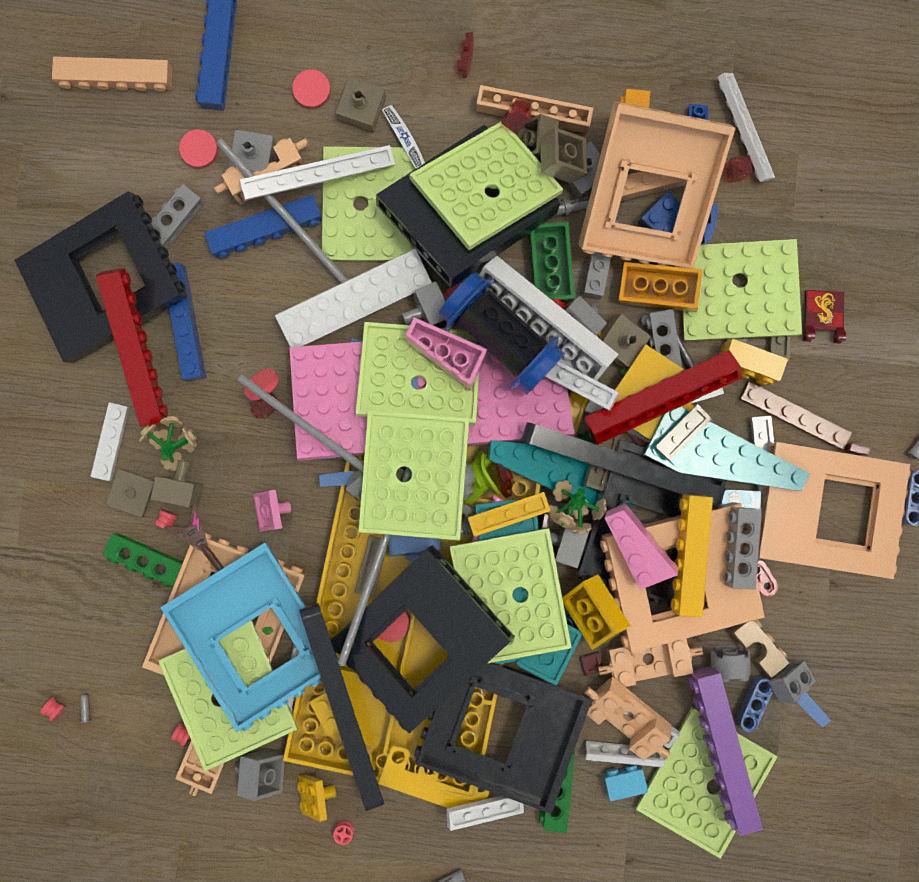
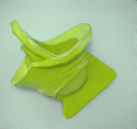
[464,449,506,505]

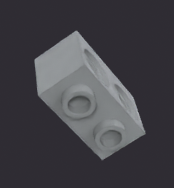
[769,661,816,703]

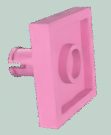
[253,490,291,532]

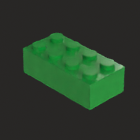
[529,222,575,303]

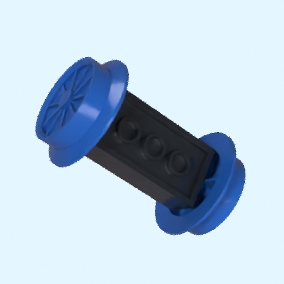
[438,272,565,395]

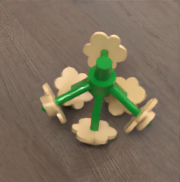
[139,416,197,471]
[549,480,607,534]

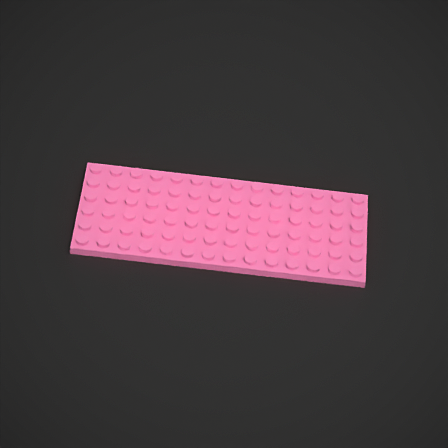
[289,342,574,461]

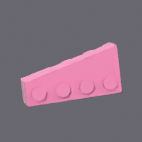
[406,317,487,390]
[605,504,678,590]

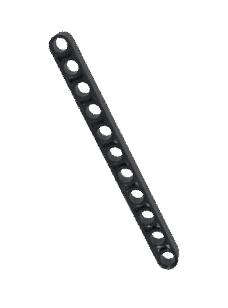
[521,422,726,507]
[299,603,384,811]

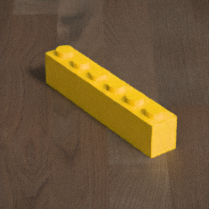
[671,494,713,618]

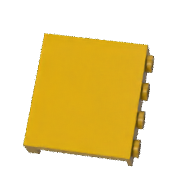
[602,344,699,441]

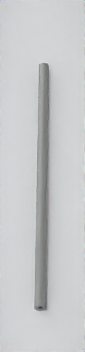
[216,138,348,283]
[236,374,364,472]
[338,467,412,665]

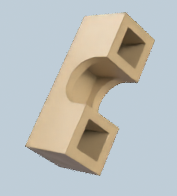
[729,620,789,678]

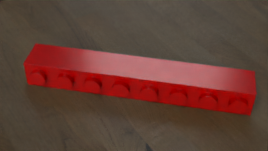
[96,268,168,426]
[585,350,742,445]

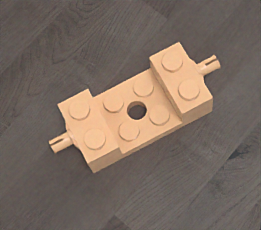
[214,138,309,205]
[598,639,703,687]
[584,677,672,761]
[175,701,225,796]

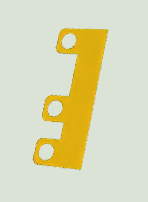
[378,746,490,808]

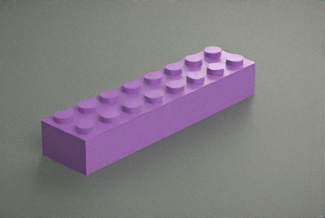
[688,666,763,836]

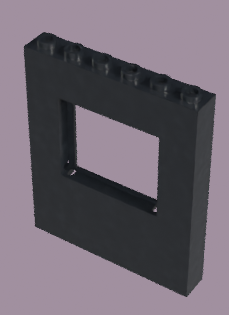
[376,125,560,288]
[14,191,187,363]
[574,440,727,607]
[331,545,515,733]
[414,662,592,814]

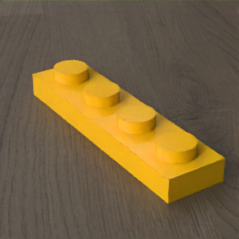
[468,492,550,537]

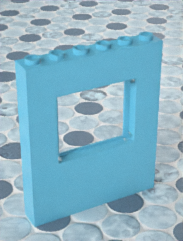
[160,543,341,732]

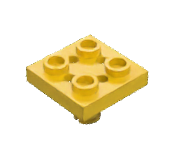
[297,774,336,822]

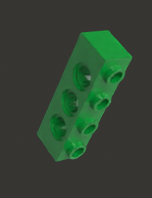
[103,533,184,587]
[539,752,575,833]

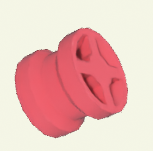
[154,509,178,528]
[40,697,65,722]
[170,722,190,747]
[333,820,354,845]

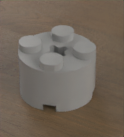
[710,645,751,682]

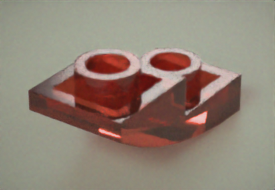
[457,32,474,78]
[495,463,513,498]

